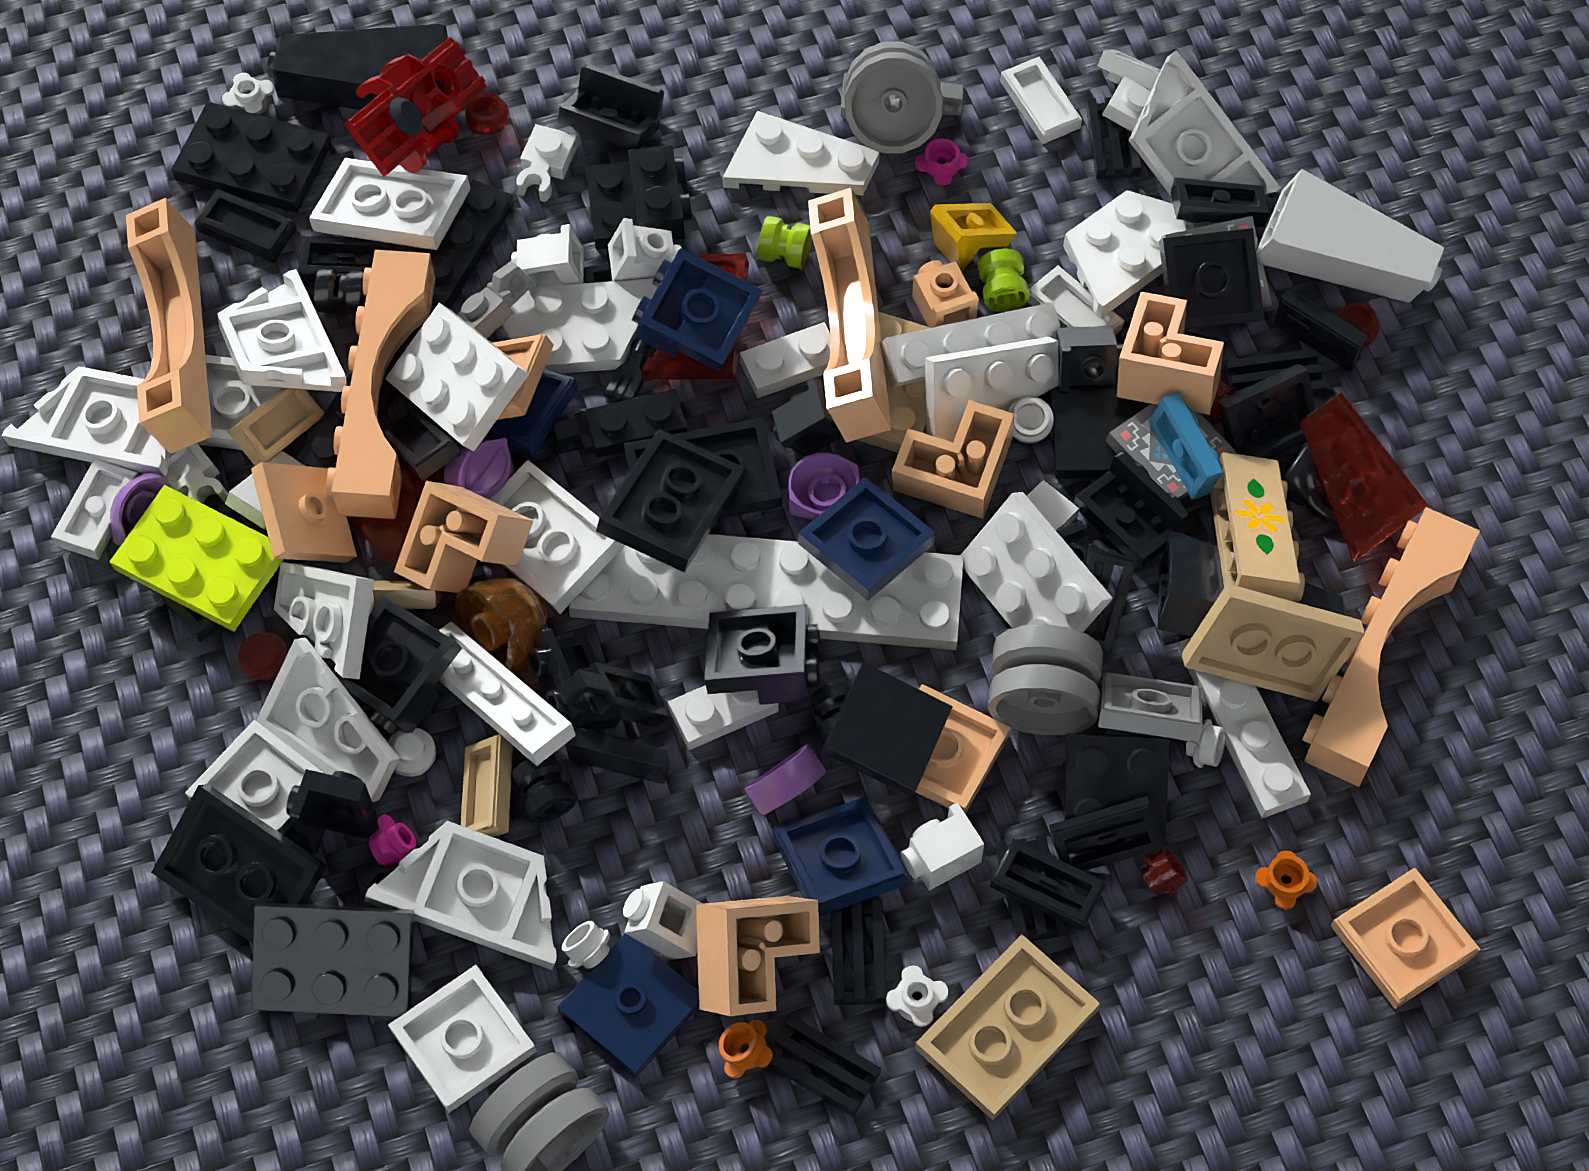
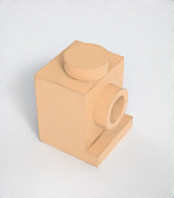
[912,260,979,328]

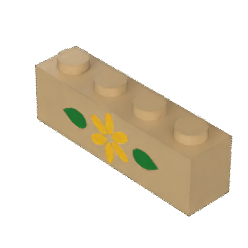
[1210,452,1305,602]

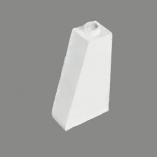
[1256,169,1444,303]

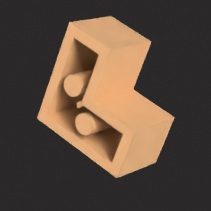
[1117,292,1224,415]
[892,400,1014,519]
[394,481,533,594]
[696,896,820,1016]

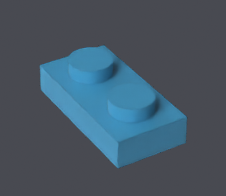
[1149,392,1224,500]

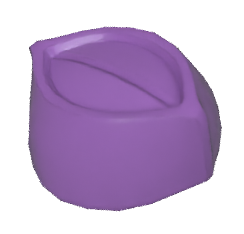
[443,437,515,499]
[789,453,859,520]
[110,472,173,546]
[744,744,826,816]

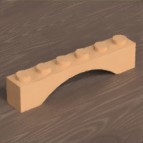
[808,188,891,442]
[126,198,212,454]
[326,250,436,519]
[1302,507,1480,787]

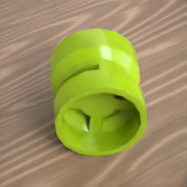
[757,215,812,270]
[978,248,1029,312]

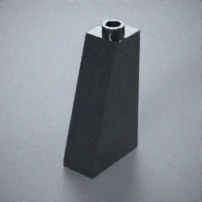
[267,24,448,110]
[1157,531,1344,637]

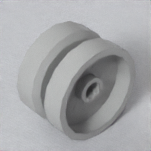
[844,42,943,153]
[988,624,1103,735]
[469,1052,610,1171]

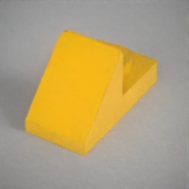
[930,203,1017,272]

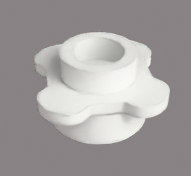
[222,73,274,115]
[886,966,948,1027]

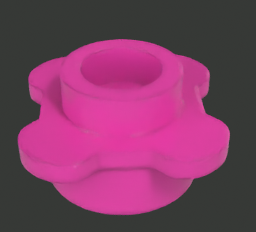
[915,138,968,185]
[369,814,417,868]

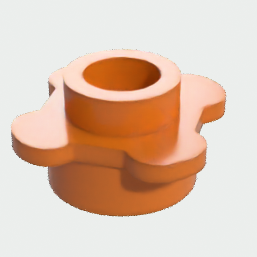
[1255,851,1317,910]
[719,1020,773,1079]

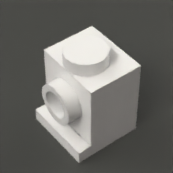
[608,218,682,281]
[511,224,584,287]
[900,802,984,891]
[623,881,703,961]

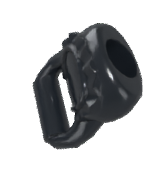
[1281,441,1366,523]

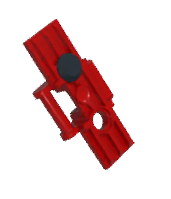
[344,36,487,177]

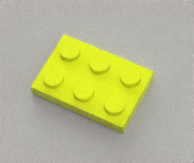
[110,485,284,632]

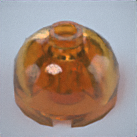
[455,577,548,673]

